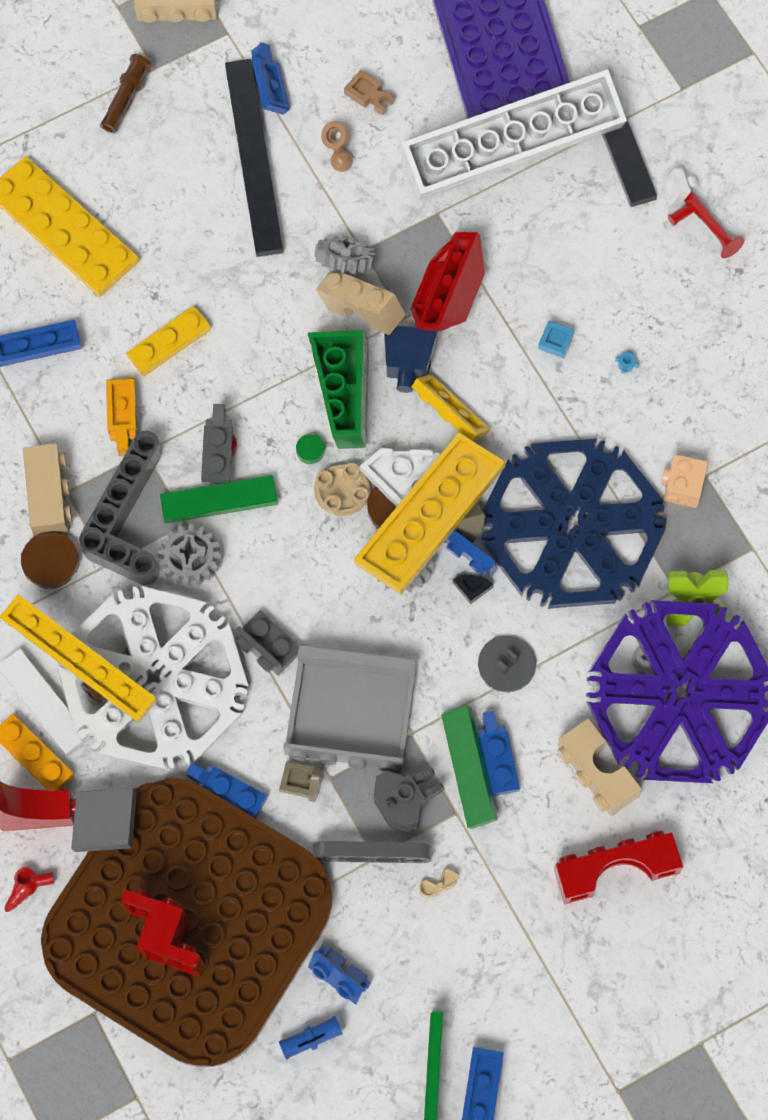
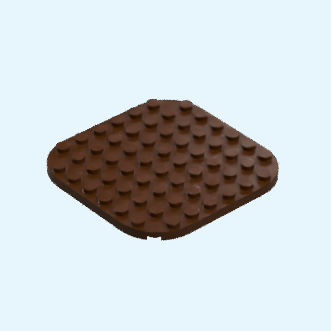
[41,778,332,1067]

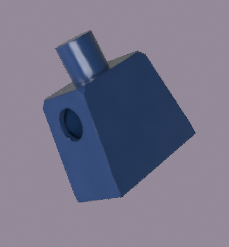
[384,326,438,393]

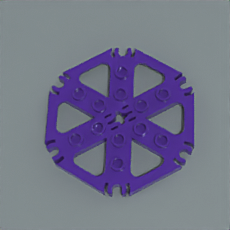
[586,600,768,783]

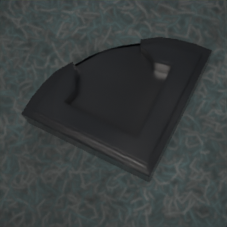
[453,575,494,605]

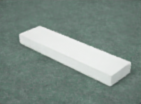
[0,648,91,757]

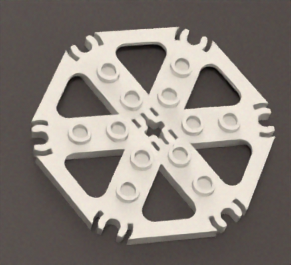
[58,586,248,772]

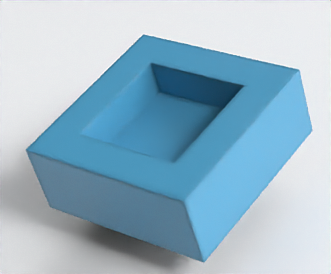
[538,321,575,358]

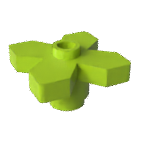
[666,570,729,626]

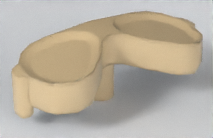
[419,868,459,898]

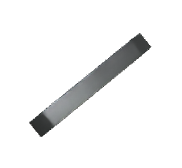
[313,841,432,864]

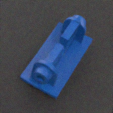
[308,945,372,1005]

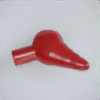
[4,867,55,912]

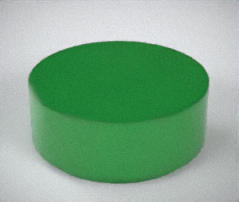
[296,434,325,464]

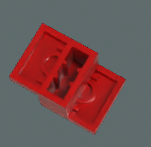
[121,888,205,977]

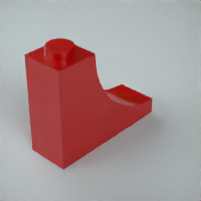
[0,781,76,831]

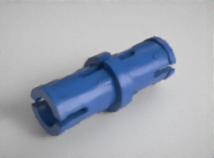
[278,1016,343,1060]

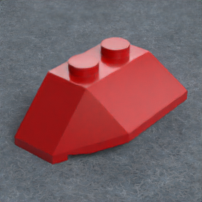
[410,232,485,331]

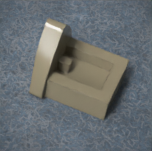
[455,502,485,543]
[279,761,323,802]

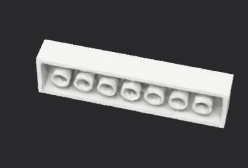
[400,69,627,200]

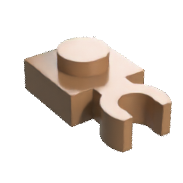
[344,69,394,115]

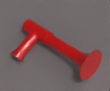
[668,191,745,259]

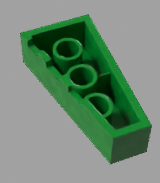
[308,330,368,449]

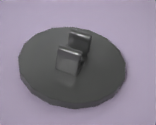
[478,636,536,693]

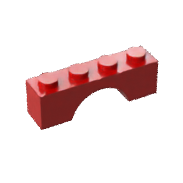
[554,831,683,905]

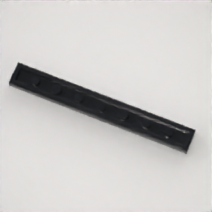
[225,59,283,257]

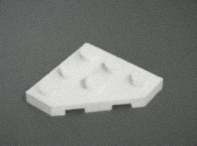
[360,448,441,507]

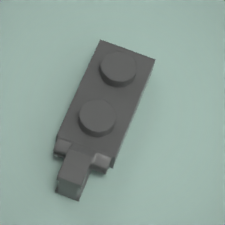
[201,404,233,483]

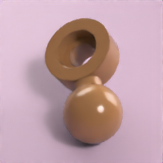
[321,121,352,172]

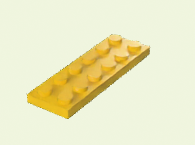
[0,156,140,298]
[354,432,505,595]

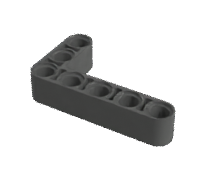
[79,431,162,585]

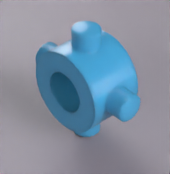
[615,351,639,374]

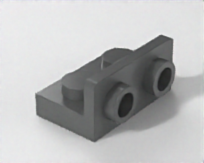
[235,611,299,676]

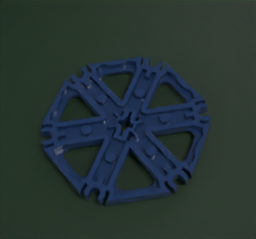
[482,438,666,609]

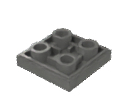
[71,788,137,852]

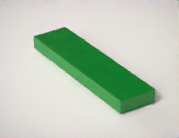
[160,475,278,524]
[441,705,498,829]
[424,1011,443,1120]

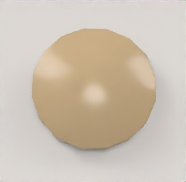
[314,462,371,516]

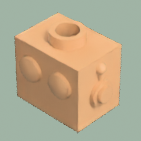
[661,454,708,508]

